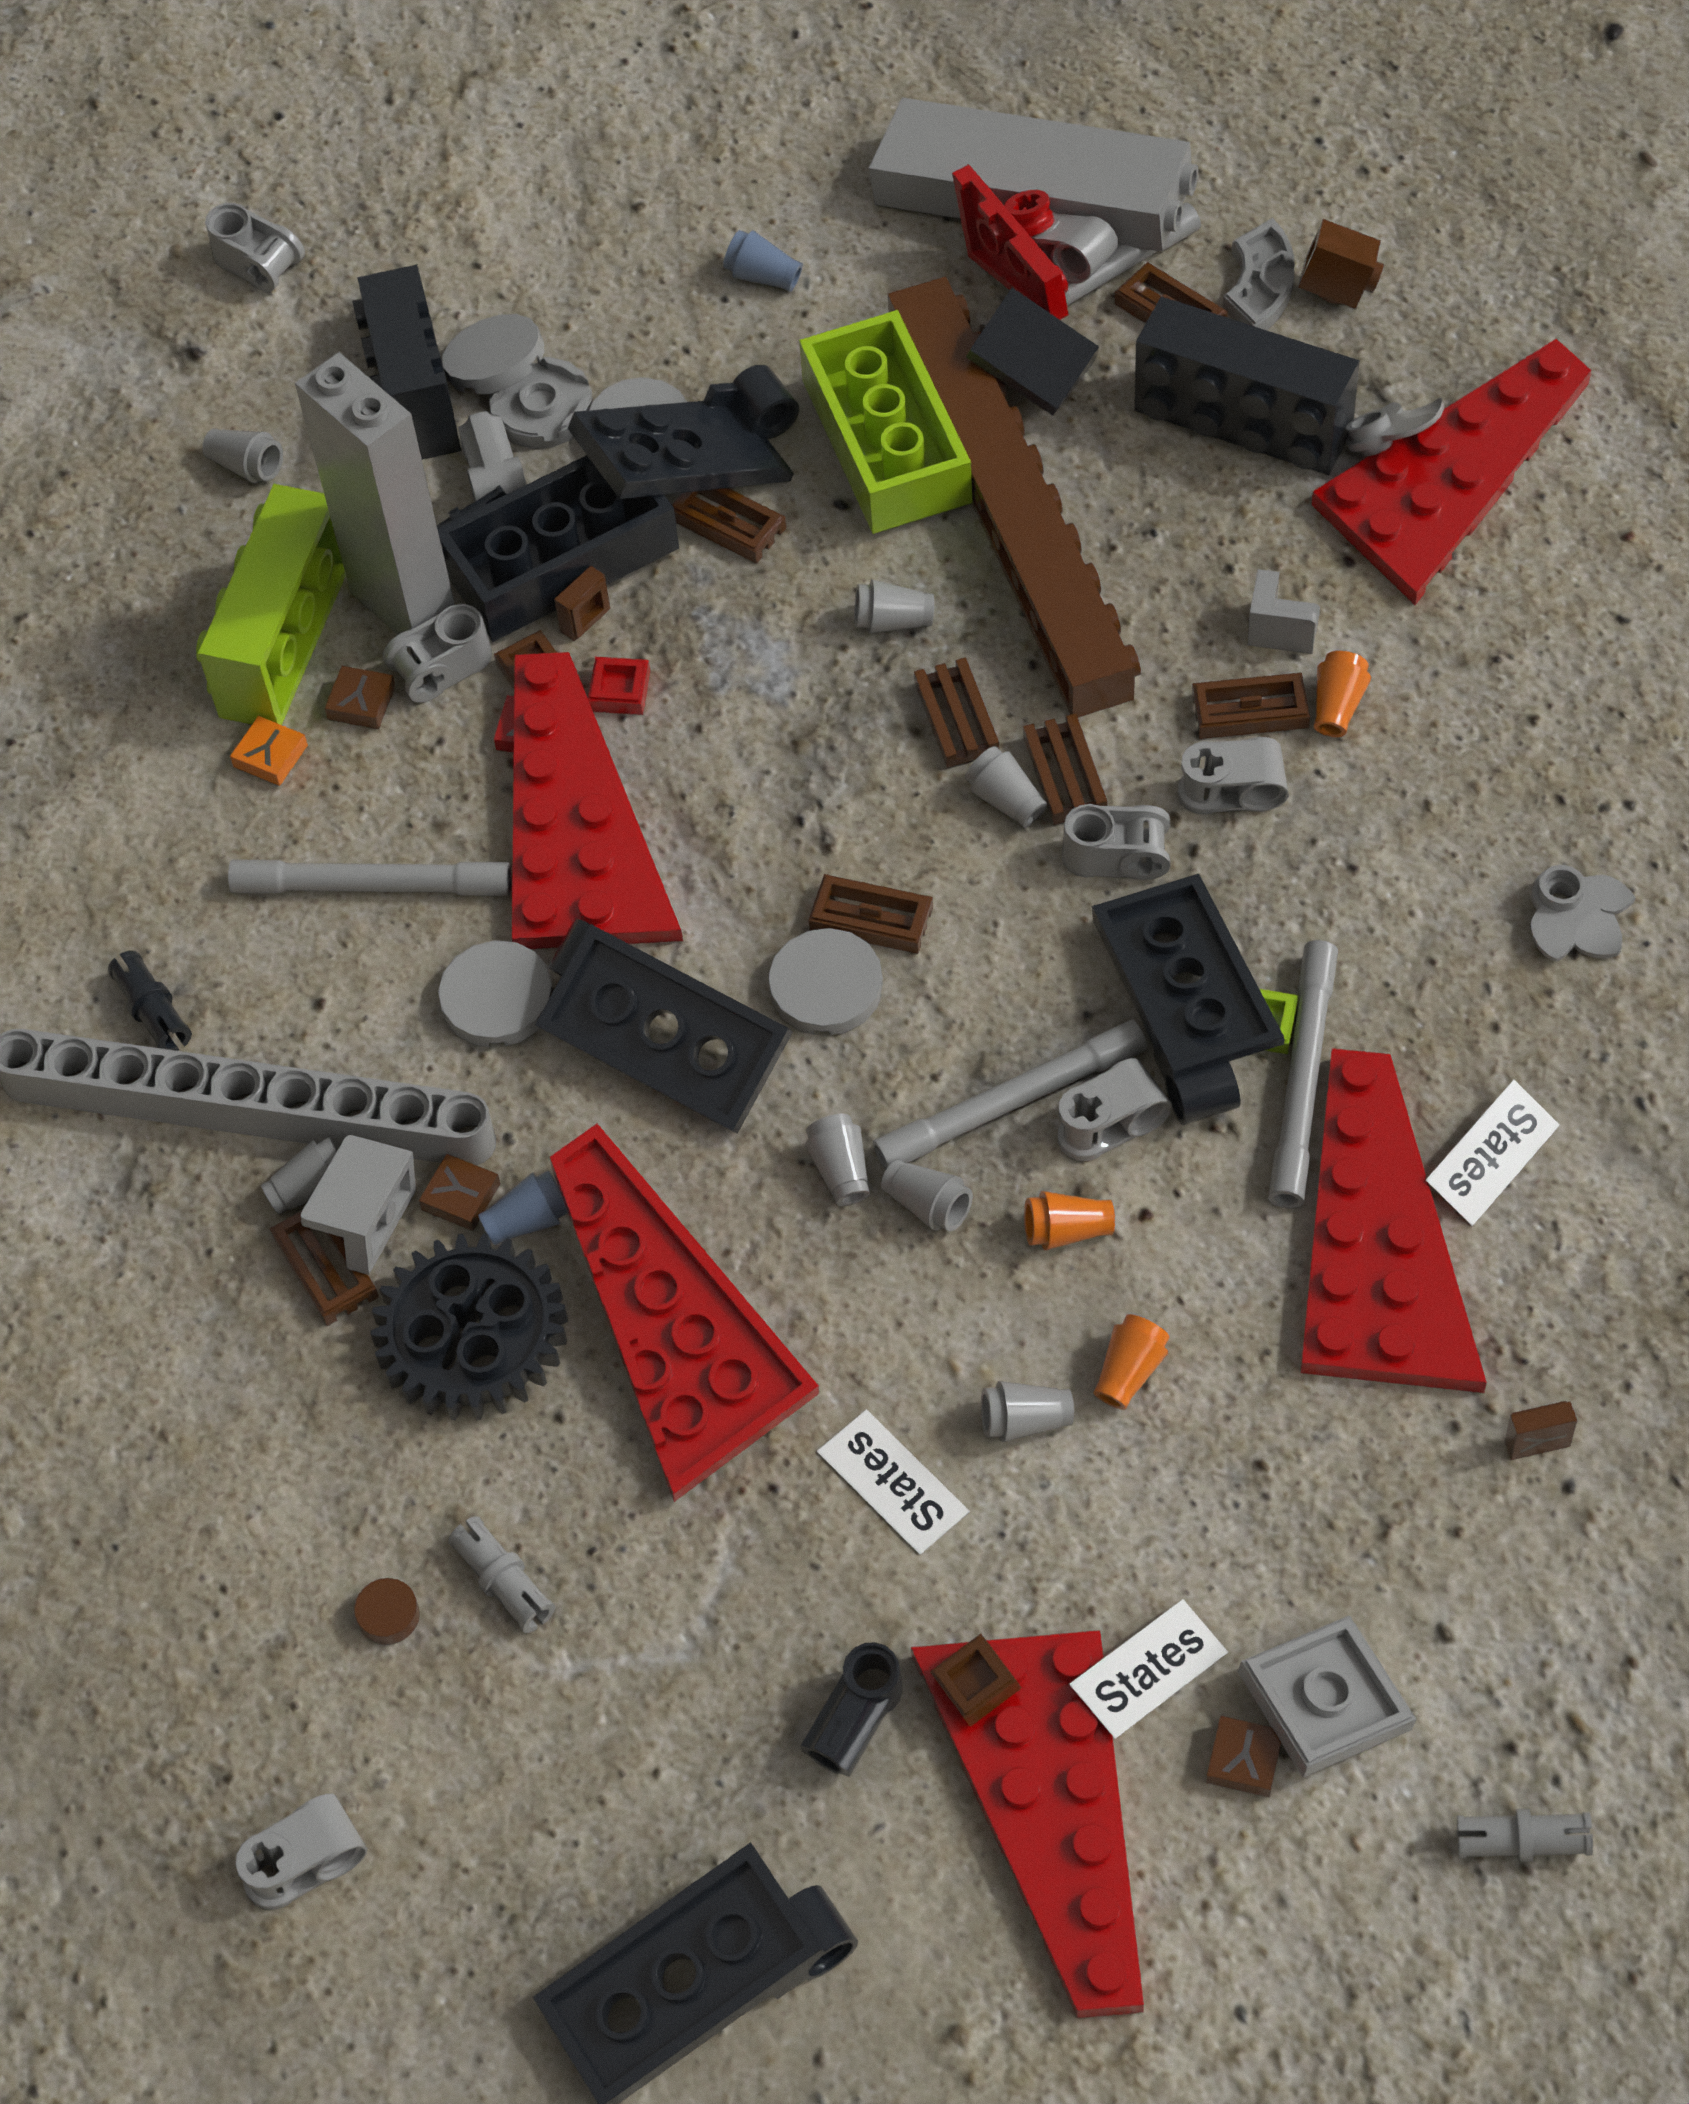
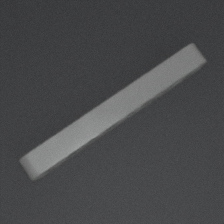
[0,1029,496,1165]

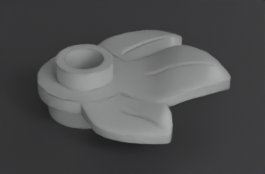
[1346,398,1444,456]
[1530,865,1636,962]

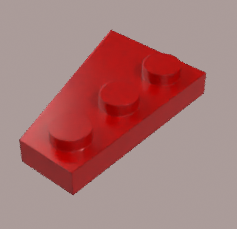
[952,164,1069,320]

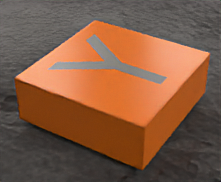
[230,716,308,786]

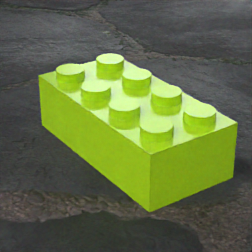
[799,310,972,534]
[196,483,346,725]

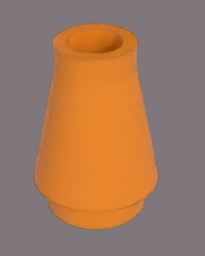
[1314,650,1371,737]
[1024,1191,1115,1251]
[1093,1314,1170,1410]

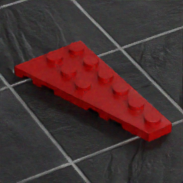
[1311,339,1591,605]
[512,652,683,949]
[1301,1048,1487,1393]
[550,1123,819,1502]
[911,1630,1144,2018]

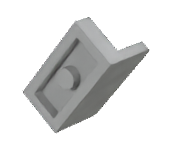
[301,1135,416,1275]

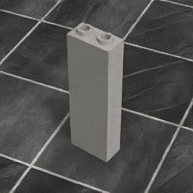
[869,97,1198,252]
[295,352,455,635]

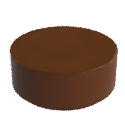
[354,1578,420,1645]

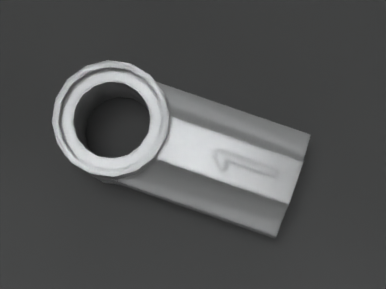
[458,411,527,501]

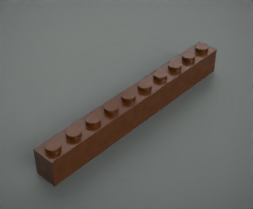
[887,276,1141,718]

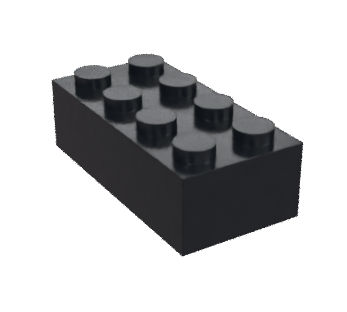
[1134,296,1360,475]
[438,455,679,642]

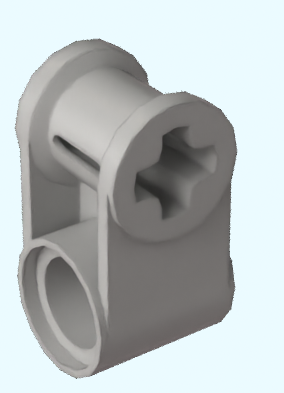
[205,203,305,292]
[1030,211,1118,284]
[383,604,492,702]
[1177,737,1289,814]
[1062,804,1171,880]
[1058,1058,1172,1161]
[236,1794,368,1910]

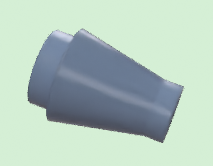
[723,230,803,292]
[478,1170,568,1245]

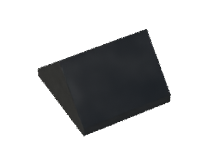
[966,288,1099,416]

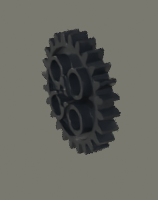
[370,1233,568,1421]

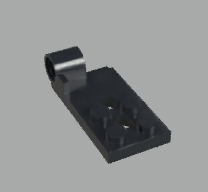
[567,364,799,499]
[1092,873,1284,1125]
[535,918,793,1134]
[533,1842,858,2104]

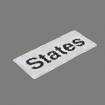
[1426,1080,1560,1226]
[817,1409,970,1555]
[1070,1599,1228,1739]

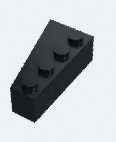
[352,264,462,460]

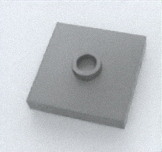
[1238,1615,1416,1777]

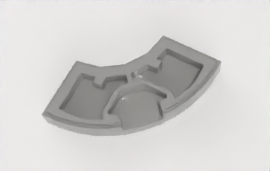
[1223,218,1295,330]

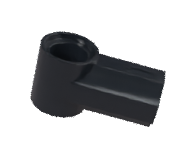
[801,1642,903,1777]

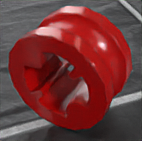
[1004,190,1054,236]

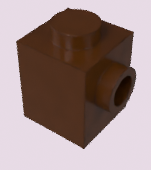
[1298,219,1384,309]

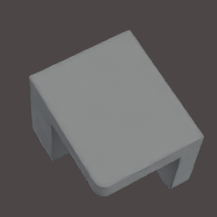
[1248,569,1320,654]

